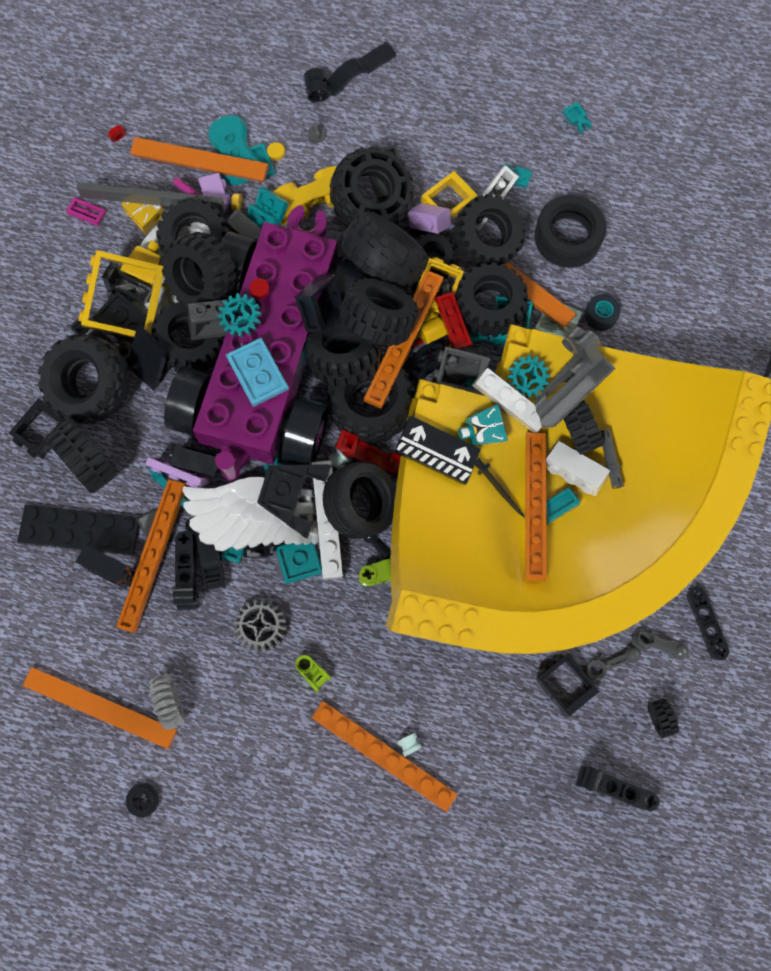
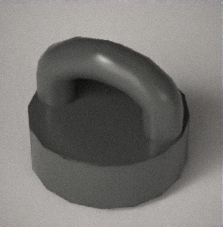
[308,123,325,143]

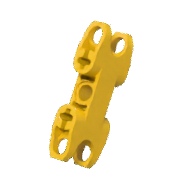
[273,166,337,226]

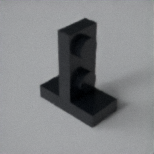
[102,262,153,305]

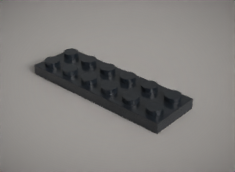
[17,504,139,556]

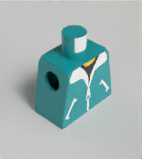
[458,405,508,445]

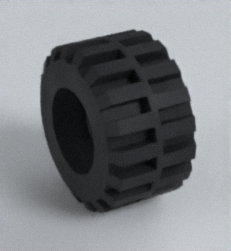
[416,232,456,279]
[564,400,604,455]

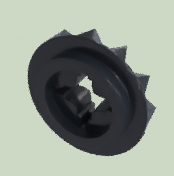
[126,783,159,818]

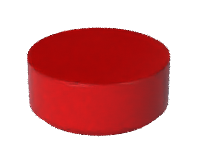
[108,125,126,142]
[249,278,270,299]

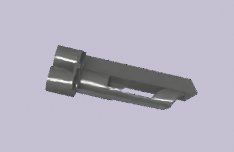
[535,326,615,428]

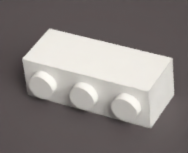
[546,441,610,497]

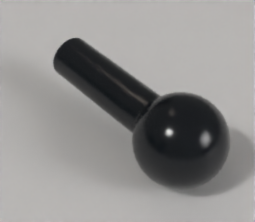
[363,534,391,560]

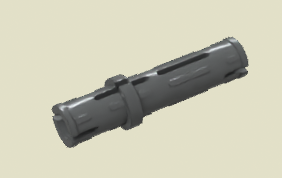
[600,429,624,489]

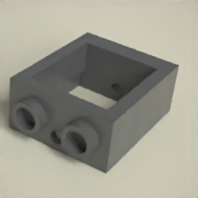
[188,300,231,340]
[433,347,490,395]

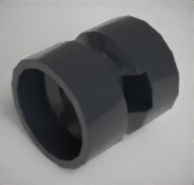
[303,68,329,103]

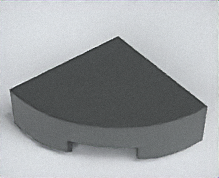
[137,510,156,536]

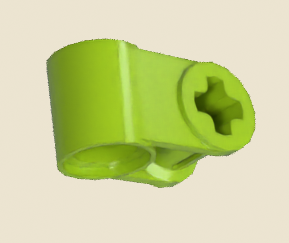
[359,559,391,587]
[295,655,332,693]

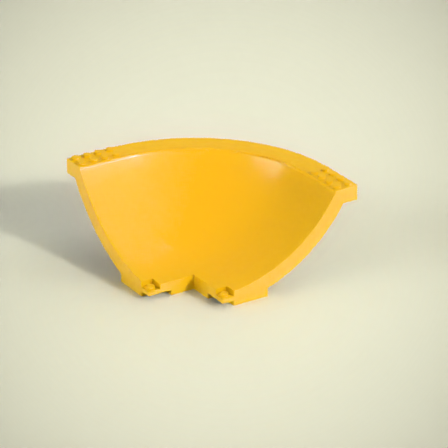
[386,324,771,654]

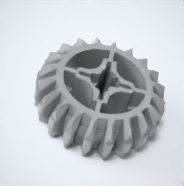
[233,599,287,653]
[149,674,184,730]

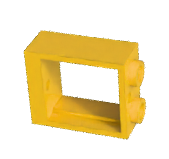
[421,171,478,223]
[413,257,464,314]

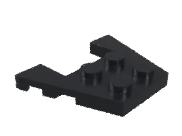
[257,464,331,539]

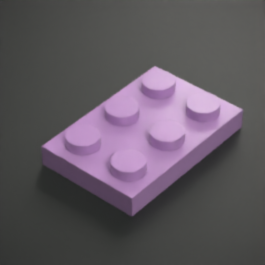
[145,456,212,488]

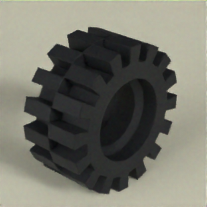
[647,698,679,738]

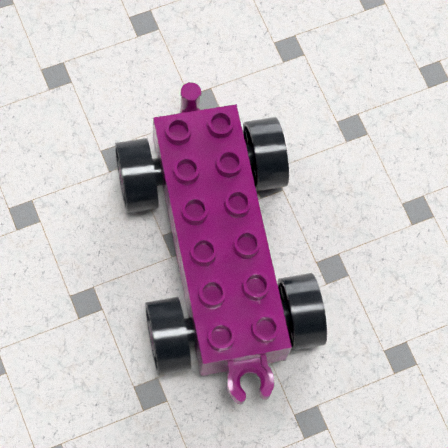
[164,205,370,481]

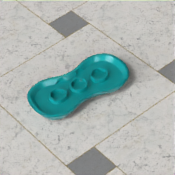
[208,115,259,185]

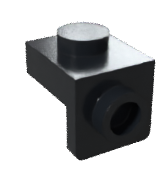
[243,542,275,559]

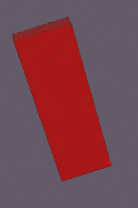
[435,292,472,350]

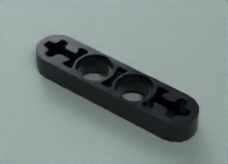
[687,586,729,661]

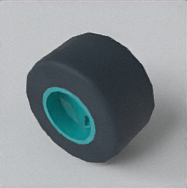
[585,294,620,331]

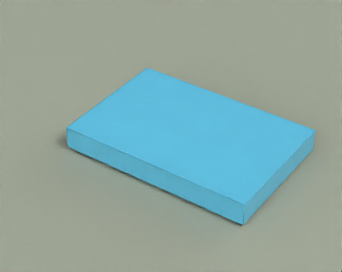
[226,338,289,407]

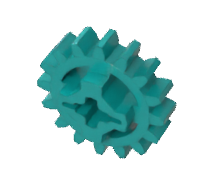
[218,293,262,338]
[507,355,550,398]

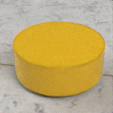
[267,142,285,161]
[231,193,243,211]

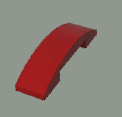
[335,429,401,477]

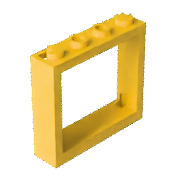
[78,250,164,338]

